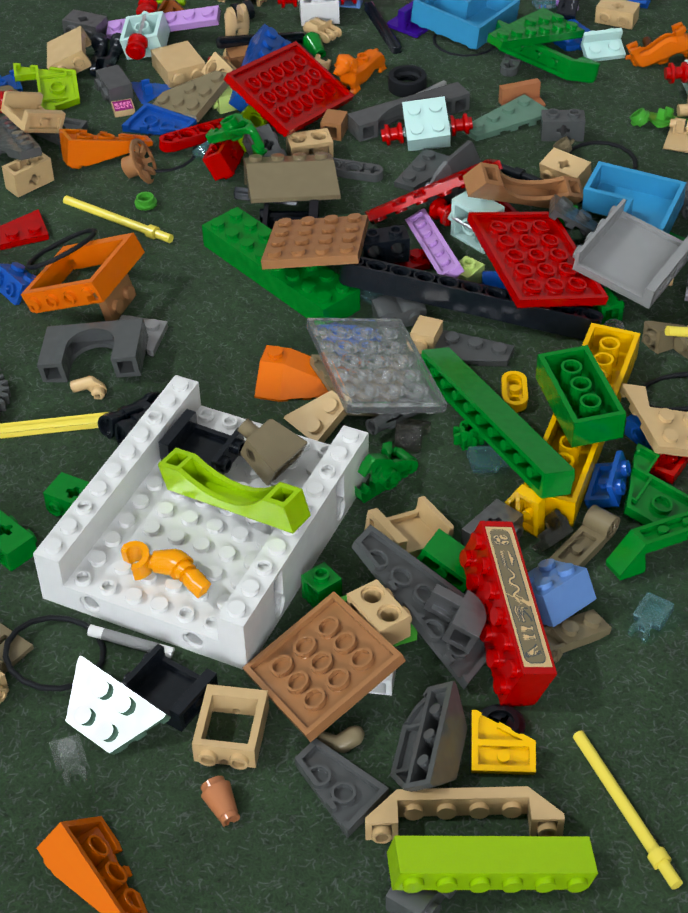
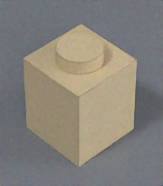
[410,315,443,354]

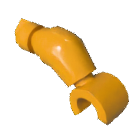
[121,541,211,598]

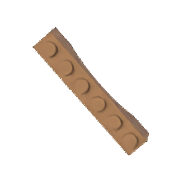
[463,162,583,208]

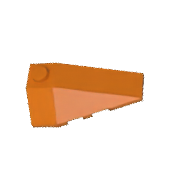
[59,129,153,169]
[254,345,354,402]
[37,816,148,913]

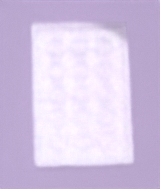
[306,318,447,415]

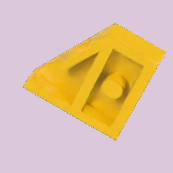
[504,484,545,538]
[471,710,536,775]

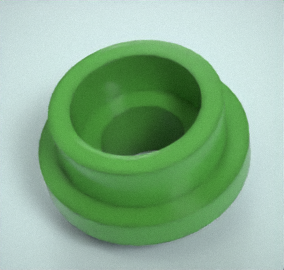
[630,108,650,127]
[135,192,157,211]

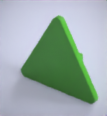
[648,106,688,128]

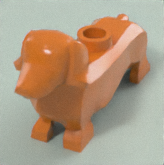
[625,22,688,68]
[333,48,387,94]

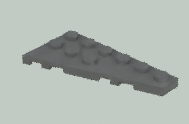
[0,116,42,161]
[352,524,487,690]

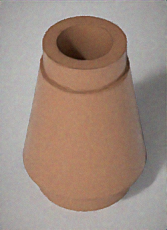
[201,776,240,827]

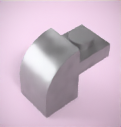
[423,584,486,654]

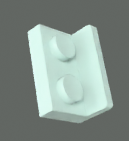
[580,28,626,62]

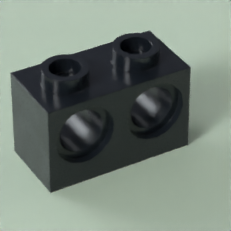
[361,225,410,264]

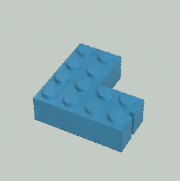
[411,0,520,50]
[582,161,687,234]

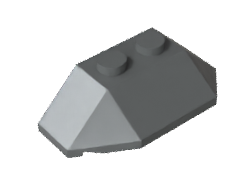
[423,140,481,205]
[390,681,468,792]

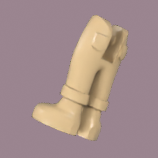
[223,3,250,57]

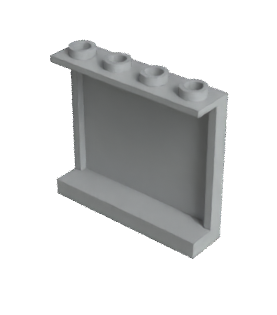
[572,199,688,309]

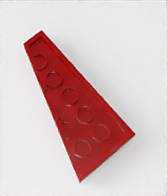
[365,159,503,223]

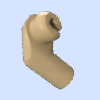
[70,376,107,399]

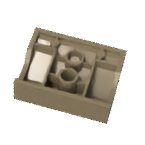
[244,151,341,203]

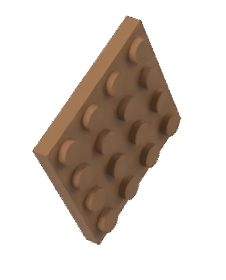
[261,213,369,270]
[242,591,406,742]

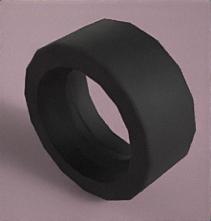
[388,65,427,97]

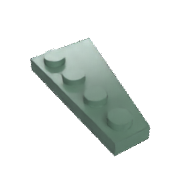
[462,94,548,141]

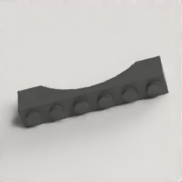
[348,82,470,142]

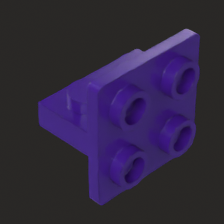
[387,1,429,38]

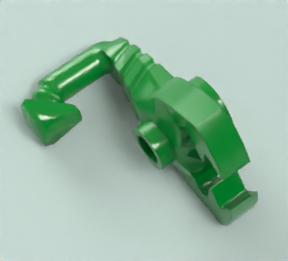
[206,113,267,156]
[355,441,418,503]

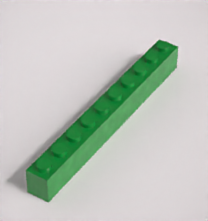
[419,347,575,498]

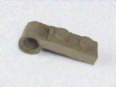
[549,504,620,567]
[544,609,612,663]

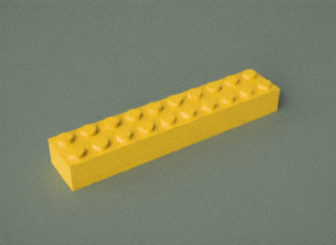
[524,323,641,526]

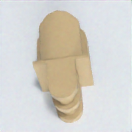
[303,17,342,44]

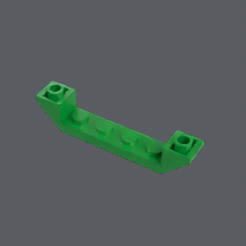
[495,20,600,83]
[606,511,688,580]

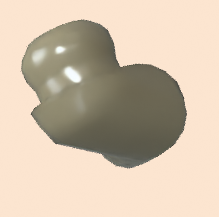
[318,725,365,753]

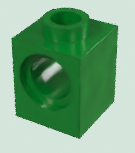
[301,562,342,608]

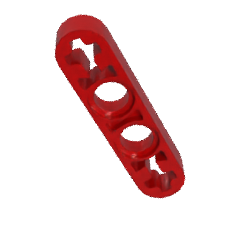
[159,118,224,153]

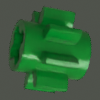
[453,420,485,451]

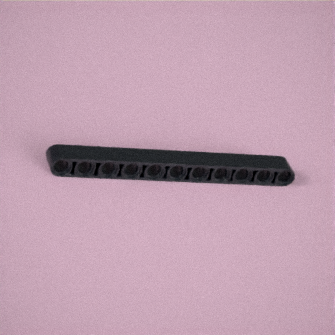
[339,257,603,340]

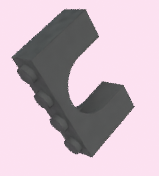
[37,318,148,382]

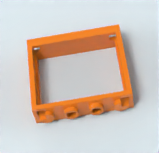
[21,232,145,313]

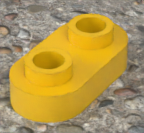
[501,371,528,412]

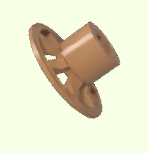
[121,138,157,184]

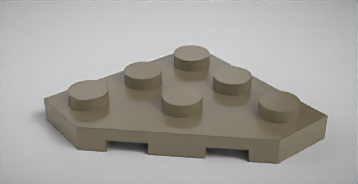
[153,70,229,122]

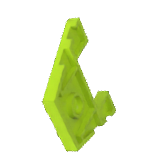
[13,63,80,110]

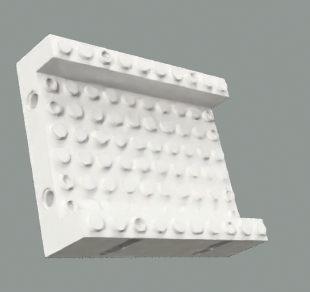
[33,375,369,669]

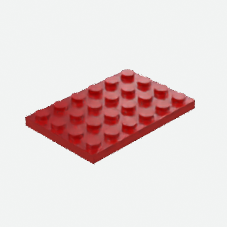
[224,41,354,137]
[467,211,609,308]

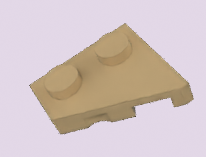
[284,390,353,443]

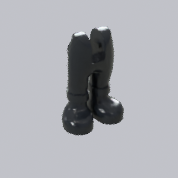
[89,32,124,77]
[98,391,160,445]

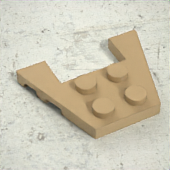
[620,383,688,457]

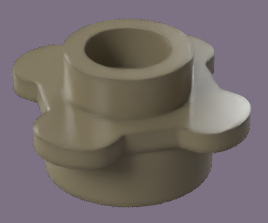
[553,136,575,153]

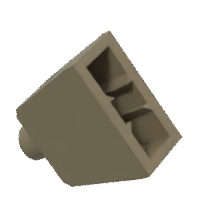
[237,419,308,486]

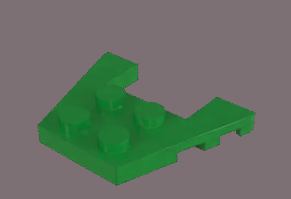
[623,443,688,525]

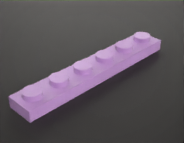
[106,5,221,39]
[405,208,465,278]

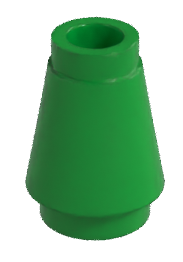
[303,32,326,58]

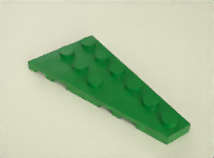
[487,7,585,50]

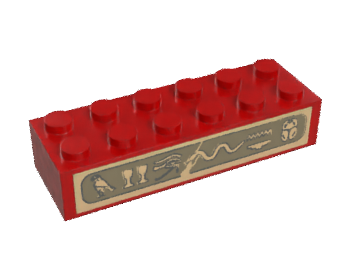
[460,521,557,706]

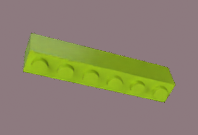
[387,836,598,893]

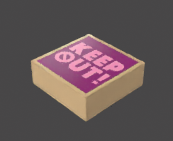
[111,98,135,118]

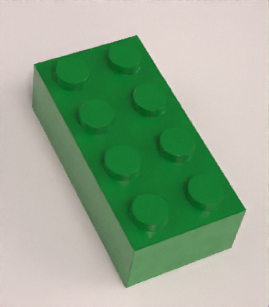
[536,345,626,447]

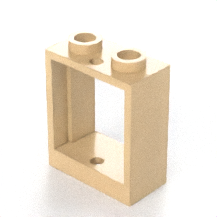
[192,684,269,770]

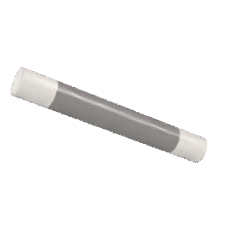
[87,624,175,659]

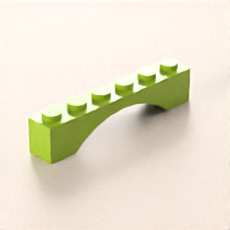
[158,448,311,534]

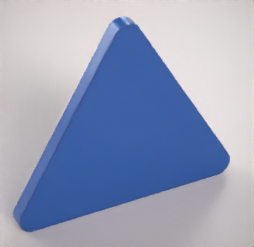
[131,79,172,104]

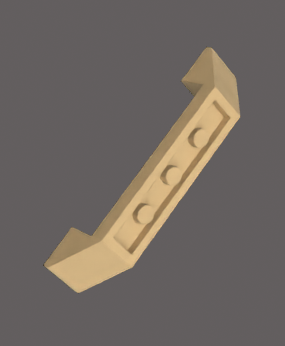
[365,786,565,844]

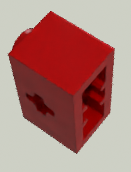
[202,139,244,181]

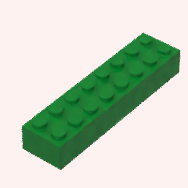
[202,207,360,327]

